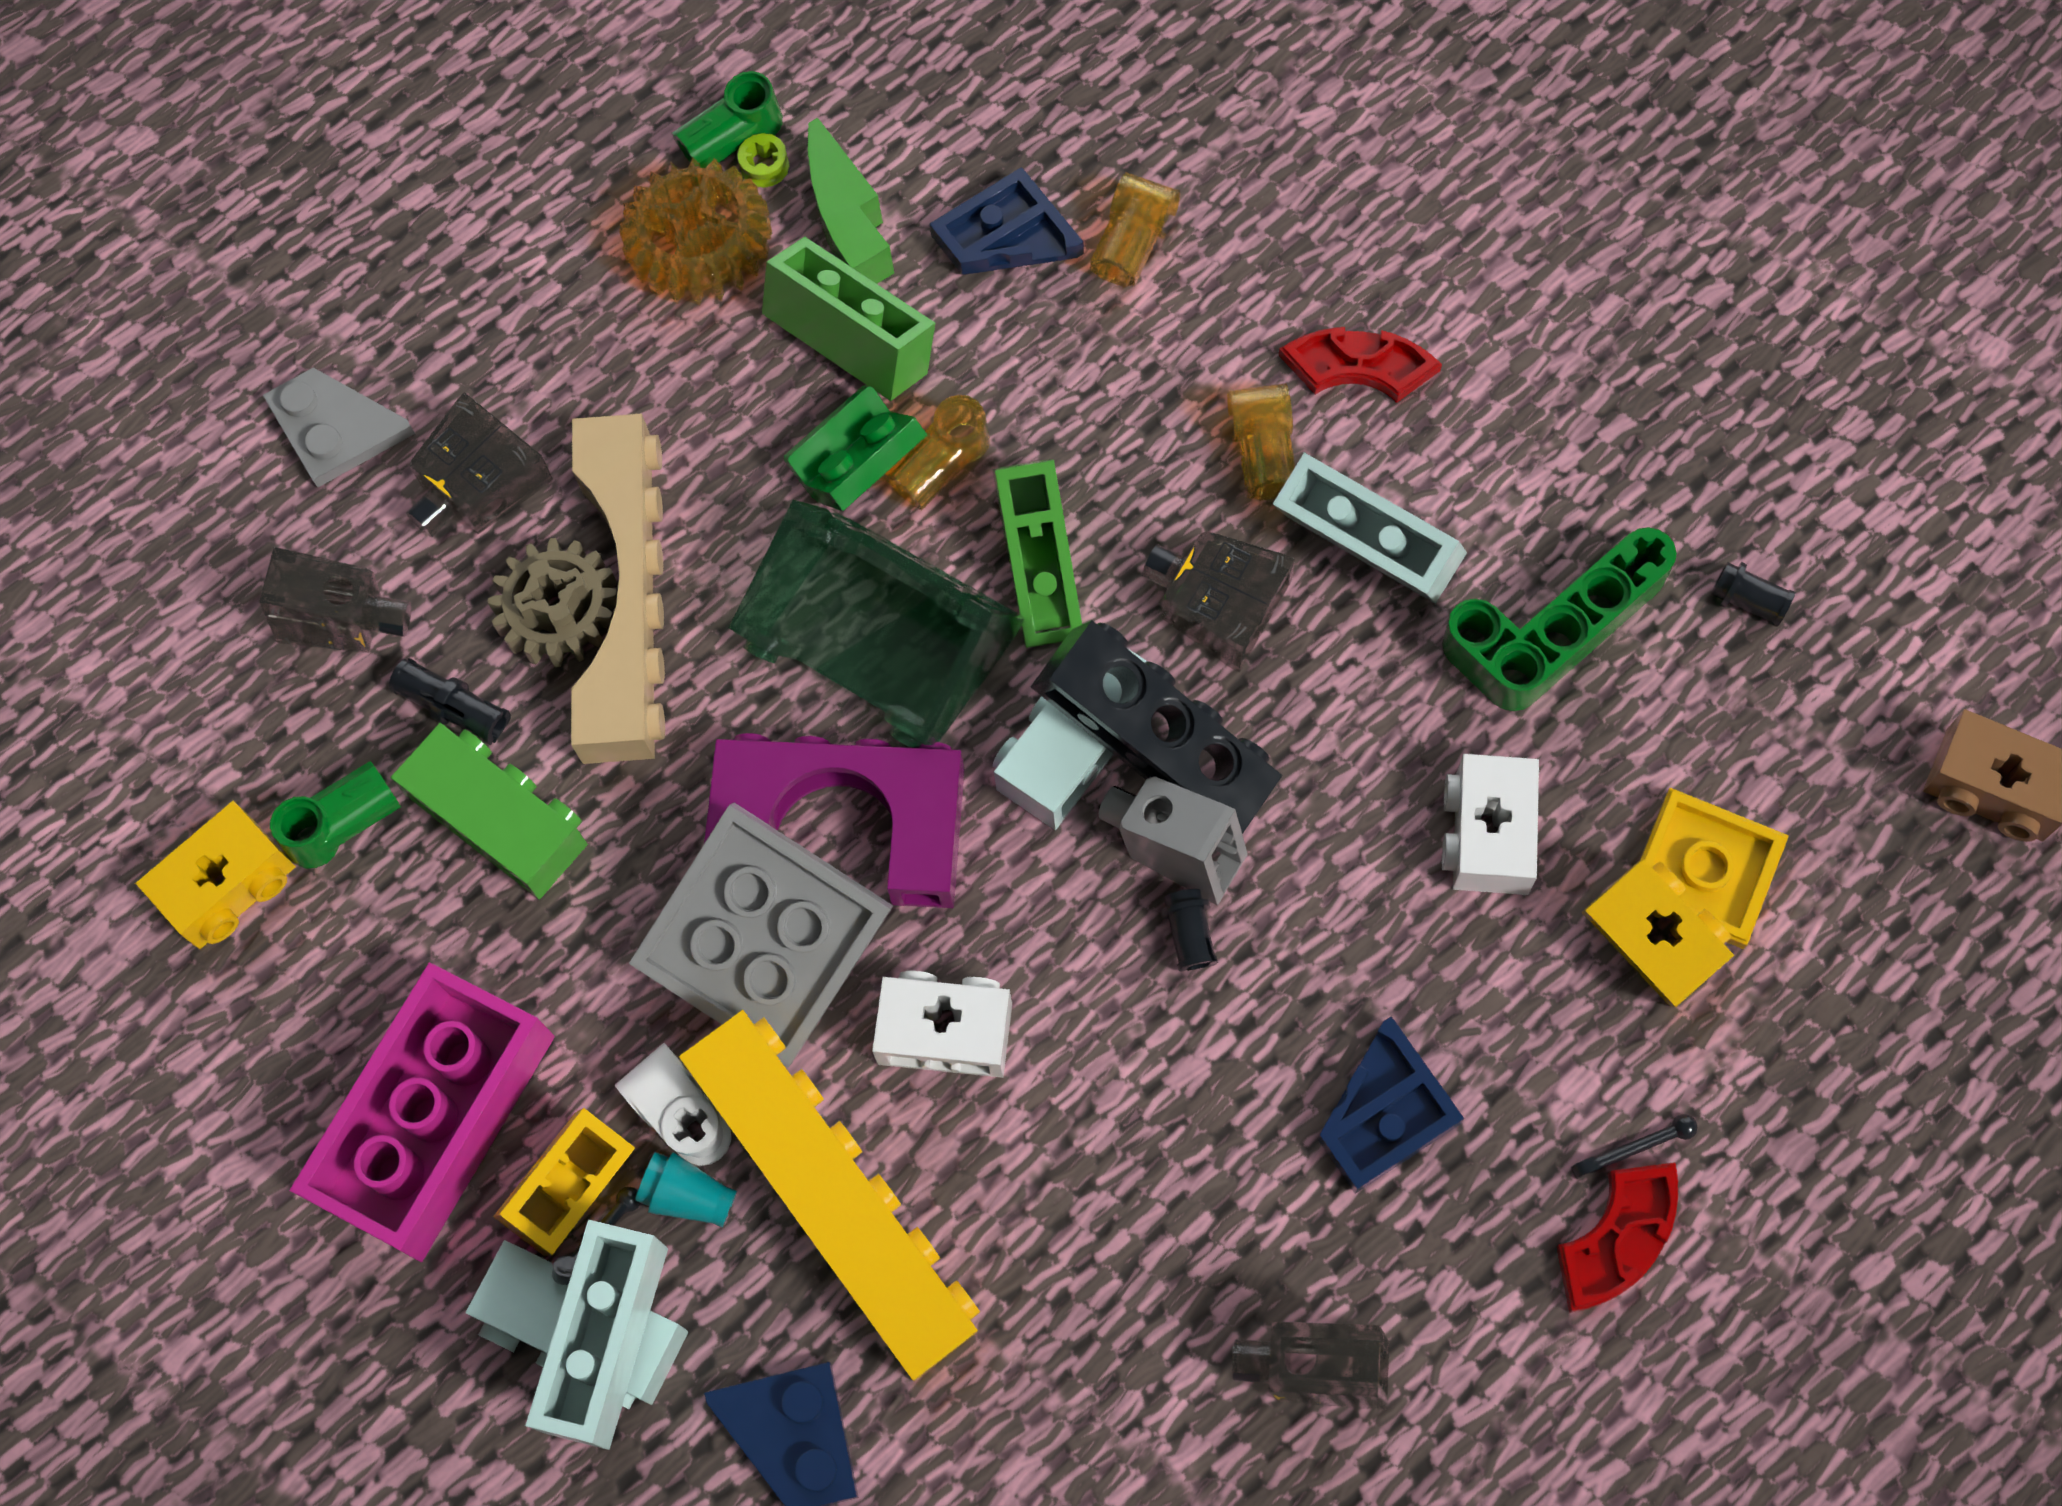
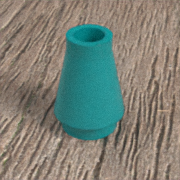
[635,1152,737,1228]

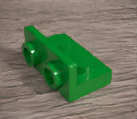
[784,385,927,511]

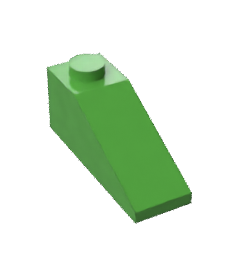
[992,459,1082,648]

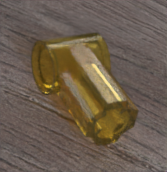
[1090,172,1180,287]
[1227,383,1295,501]
[884,395,990,511]

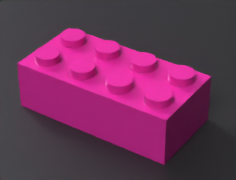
[289,962,555,1263]

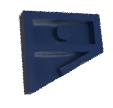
[1318,1016,1465,1194]

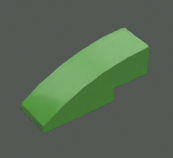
[808,118,894,284]

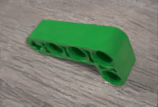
[1442,527,1677,711]

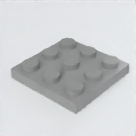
[629,802,893,1068]

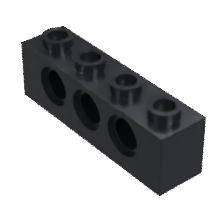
[1030,620,1283,834]

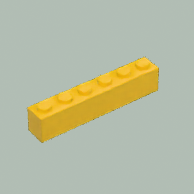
[678,1010,980,1381]

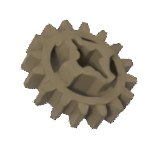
[488,538,618,667]

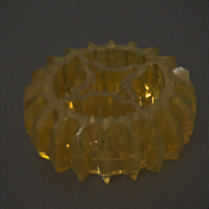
[619,157,772,306]

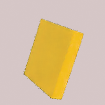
[1640,788,1789,949]

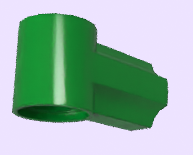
[672,71,783,175]
[270,761,401,869]

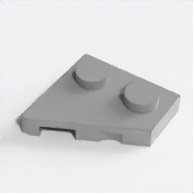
[263,367,415,487]

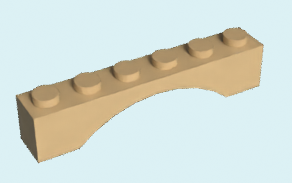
[571,414,665,764]

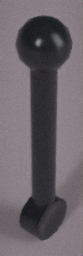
[1571,1114,1698,1180]
[552,1186,641,1285]

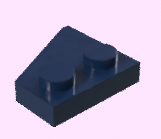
[929,167,1084,275]
[704,1362,859,1506]

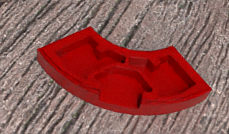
[1279,327,1442,403]
[1556,1162,1678,1313]

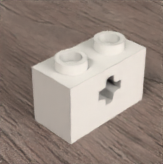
[1442,754,1539,895]
[872,971,1012,1078]

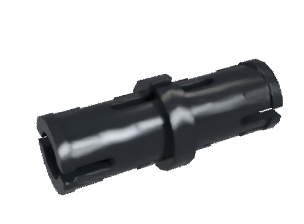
[389,658,511,745]

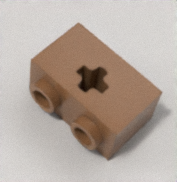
[1923,709,2062,842]

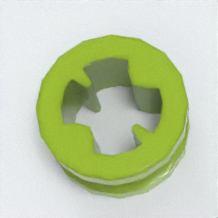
[737,133,790,188]

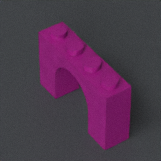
[704,733,965,908]

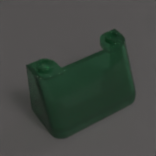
[728,500,1025,748]

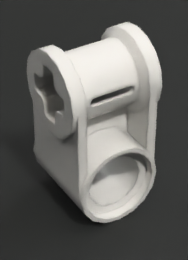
[615,1043,731,1166]

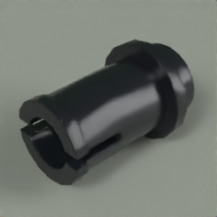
[1711,562,1796,626]
[1161,889,1218,972]

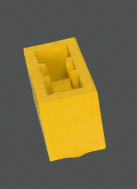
[135,800,296,949]
[1581,859,1734,1007]
[493,1108,635,1256]

